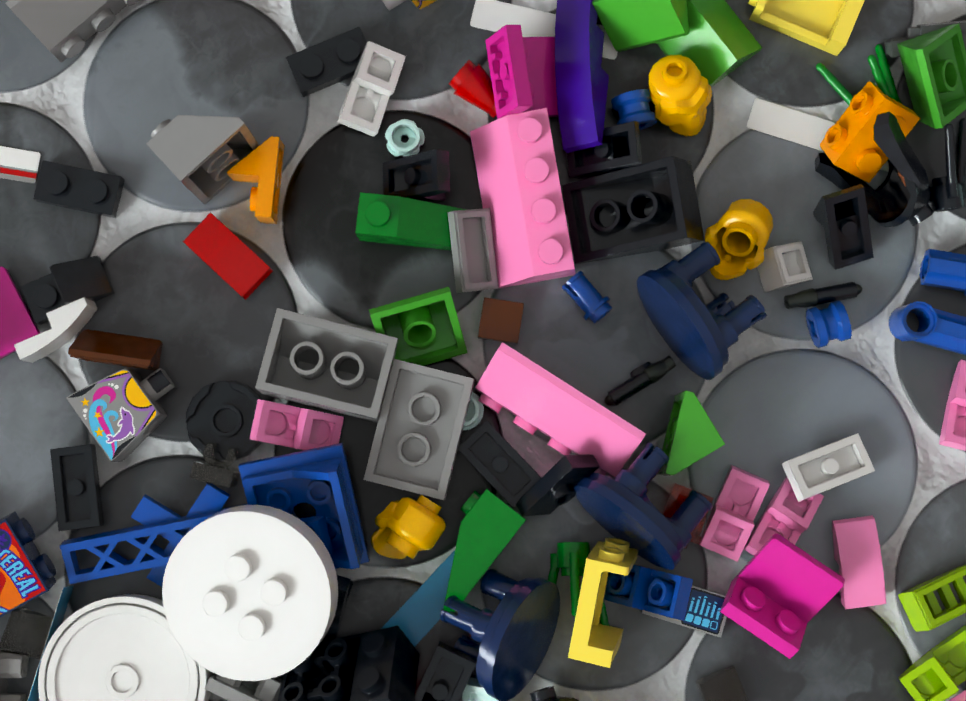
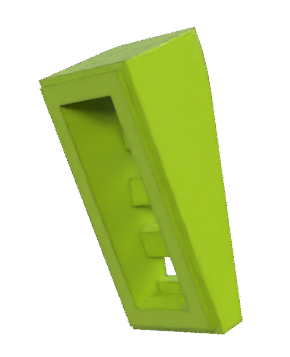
[898,564,966,632]

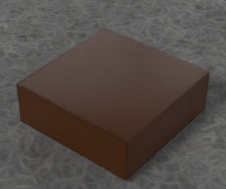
[478,297,524,345]

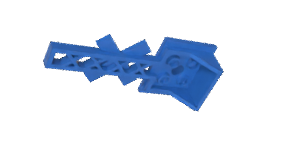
[60,443,370,587]

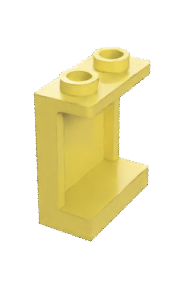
[748,0,865,56]
[568,538,638,668]

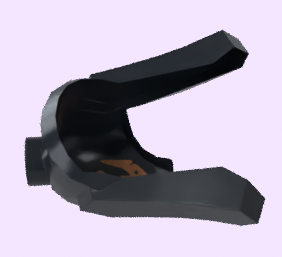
[815,112,934,227]

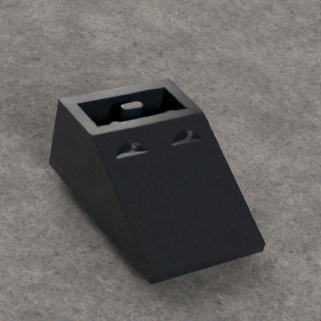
[278,626,420,701]

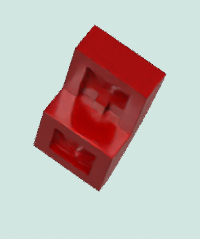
[183,212,273,300]

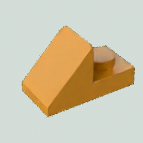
[227,136,285,224]

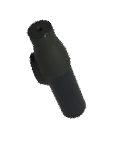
[784,282,862,309]
[604,355,676,406]

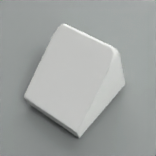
[757,241,813,292]

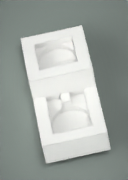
[337,41,406,137]
[14,297,97,363]

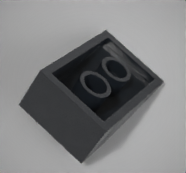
[562,156,705,264]

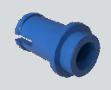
[562,271,612,324]

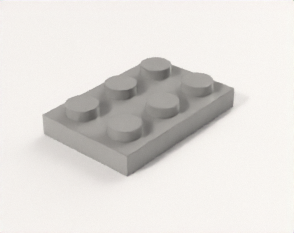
[363,359,475,500]

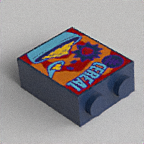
[0,511,56,617]

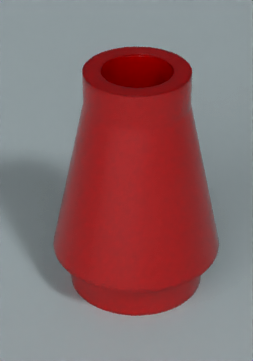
[448,60,496,118]

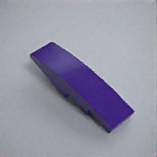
[555,0,609,153]

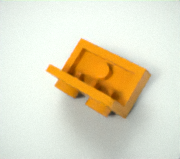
[820,81,921,183]

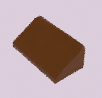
[68,329,163,371]

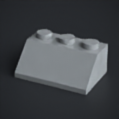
[5,0,140,62]
[146,115,259,205]
[255,308,398,423]

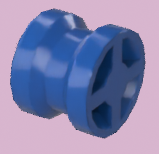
[611,89,657,130]
[806,300,852,348]

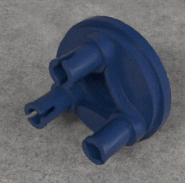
[637,242,767,380]
[574,442,713,570]
[440,569,560,701]

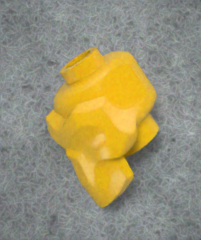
[649,55,712,136]
[705,199,773,280]
[371,494,446,559]

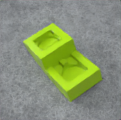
[898,625,966,701]

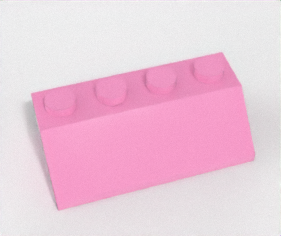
[470,108,576,289]
[475,342,646,477]

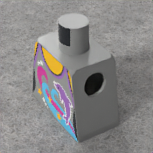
[66,367,175,462]

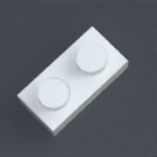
[782,433,875,502]

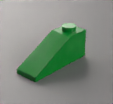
[355,192,467,251]
[443,489,526,612]

